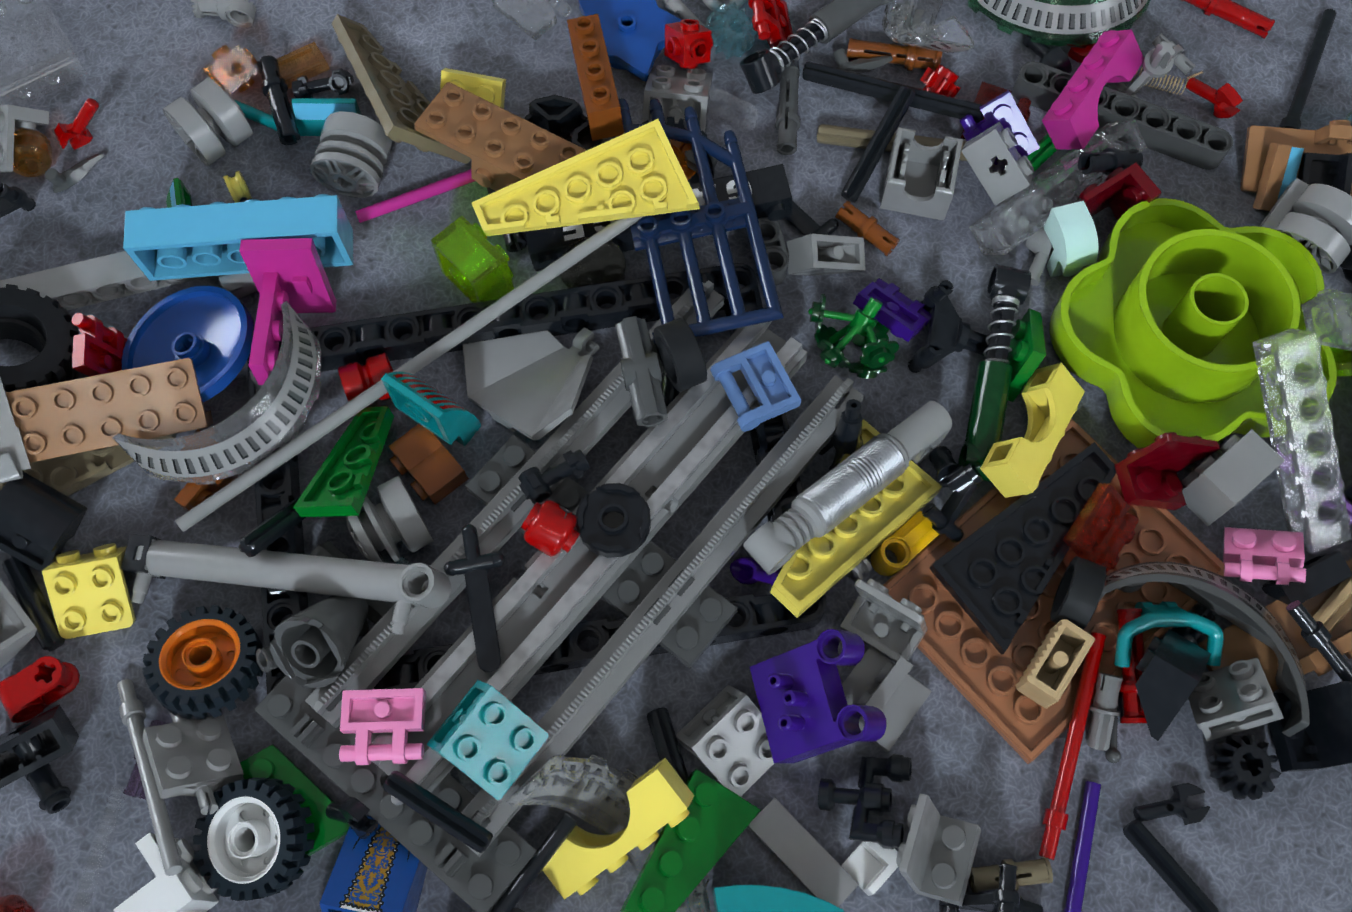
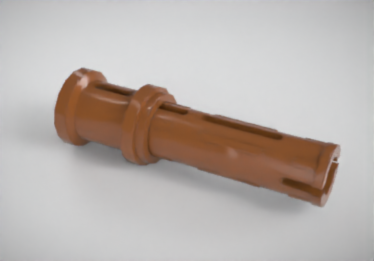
[847,38,942,71]

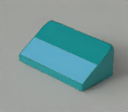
[291,98,362,136]

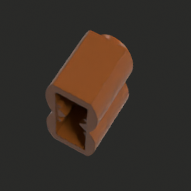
[388,423,469,505]

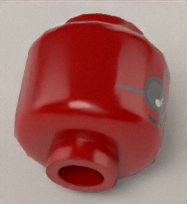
[521,500,580,557]

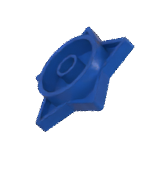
[578,0,681,82]

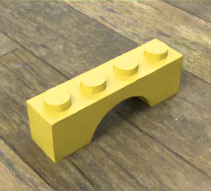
[980,362,1085,498]
[542,758,694,900]

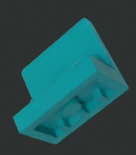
[426,680,549,800]

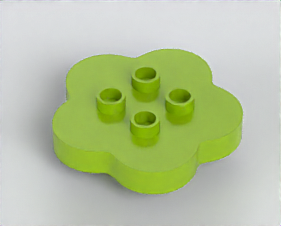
[1049,198,1337,449]

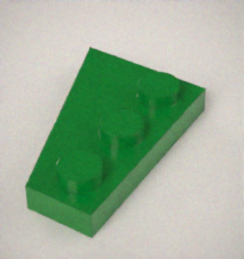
[240,744,350,856]

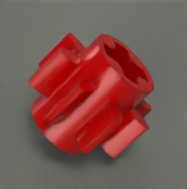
[920,64,961,97]

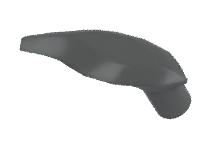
[833,48,893,74]
[45,153,105,193]

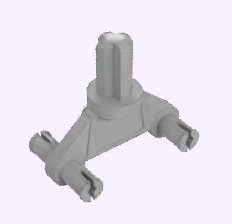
[1105,33,1196,99]

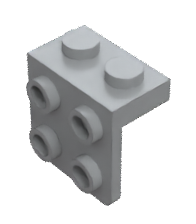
[840,578,928,662]

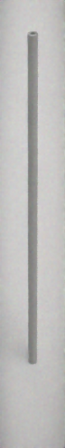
[175,216,645,532]

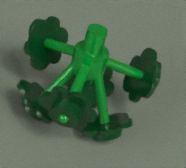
[808,294,899,379]

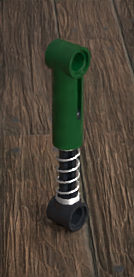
[958,264,1031,482]

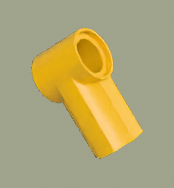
[870,511,940,576]

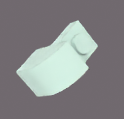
[1044,200,1099,278]

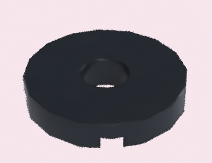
[576,483,651,558]

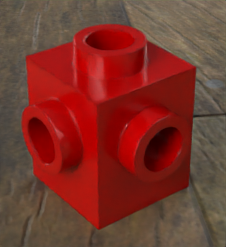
[664,19,713,69]

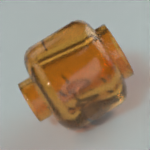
[13,129,52,178]

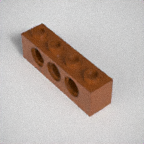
[567,14,624,141]

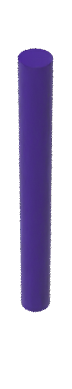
[1065,781,1101,912]

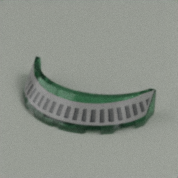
[967,0,1150,46]

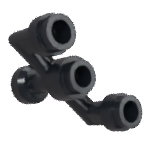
[818,754,912,849]

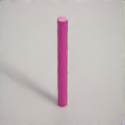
[355,169,475,223]

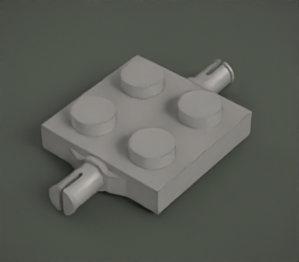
[143,713,244,815]

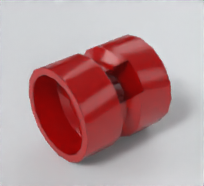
[338,353,393,402]

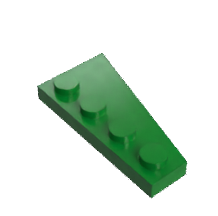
[294,406,394,517]
[620,769,761,912]

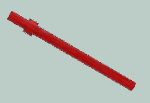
[1039,632,1106,860]

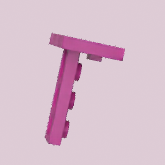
[239,238,336,385]

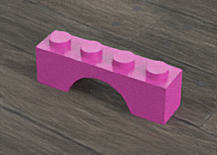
[1042,29,1144,149]

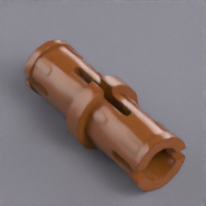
[835,201,900,256]

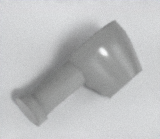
[1025,226,1054,286]

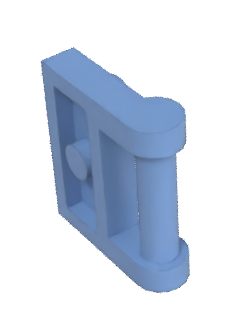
[710,341,801,432]

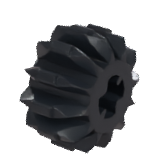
[1208,734,1282,800]

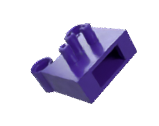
[750,629,887,763]

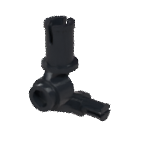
[922,446,984,543]

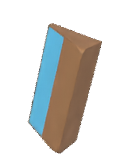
[1253,143,1305,211]

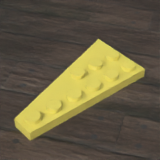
[471,119,700,236]

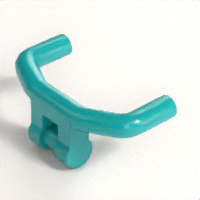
[1114,601,1224,668]

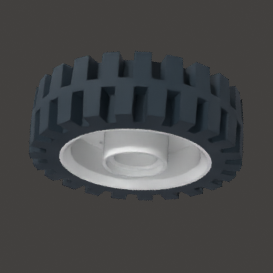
[193,778,315,901]

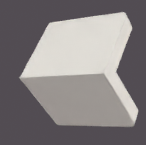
[841,841,898,896]

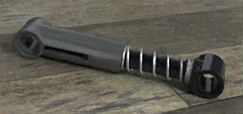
[740,0,893,94]

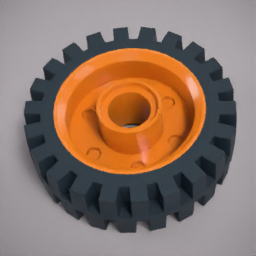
[143,605,264,720]

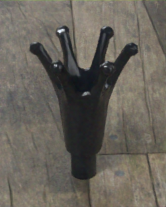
[819,399,864,470]

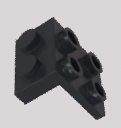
[1269,681,1352,772]

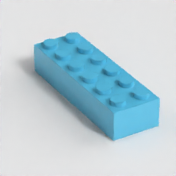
[123,194,353,281]

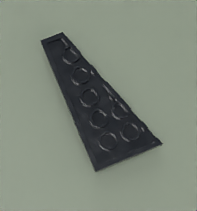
[929,442,1116,655]

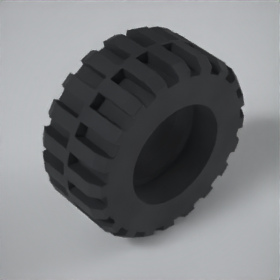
[0,284,79,392]

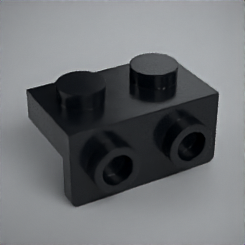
[1297,153,1352,195]

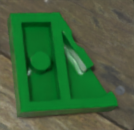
[1007,308,1046,402]

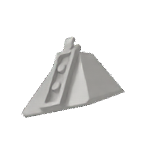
[463,328,600,440]

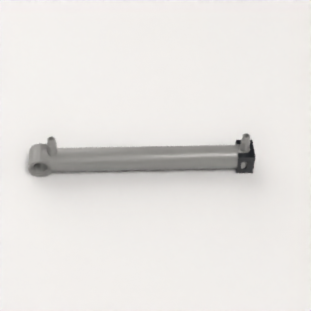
[121,534,451,635]

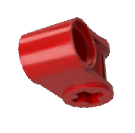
[0,656,80,723]

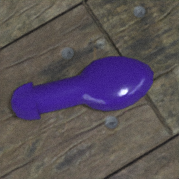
[730,557,781,586]

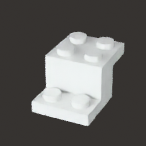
[113,833,219,912]

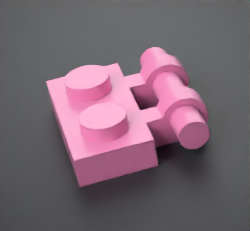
[1223,527,1306,585]
[339,688,426,765]

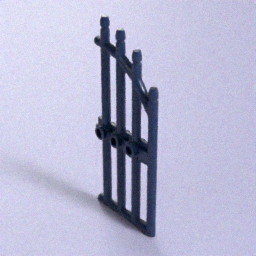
[612,98,784,346]

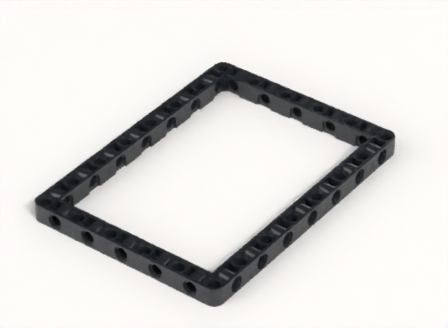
[247,263,826,695]

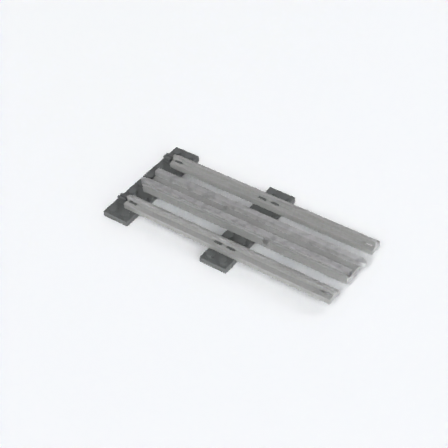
[254,280,864,912]

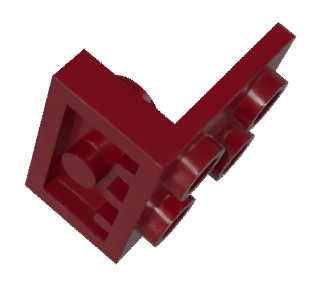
[1079,162,1162,220]
[1114,432,1220,510]

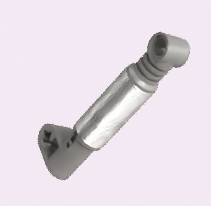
[743,401,952,575]

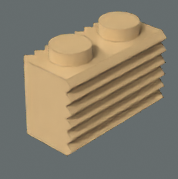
[1015,619,1095,708]

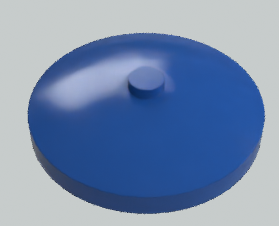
[122,286,254,403]

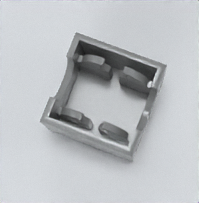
[880,127,963,221]

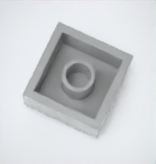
[1181,429,1285,527]

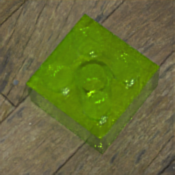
[431,216,514,303]

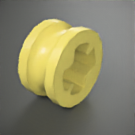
[224,171,252,203]

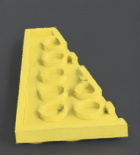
[770,419,942,618]

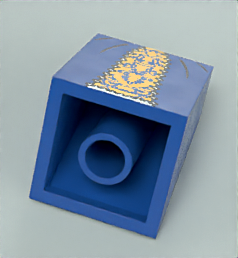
[319,816,427,912]

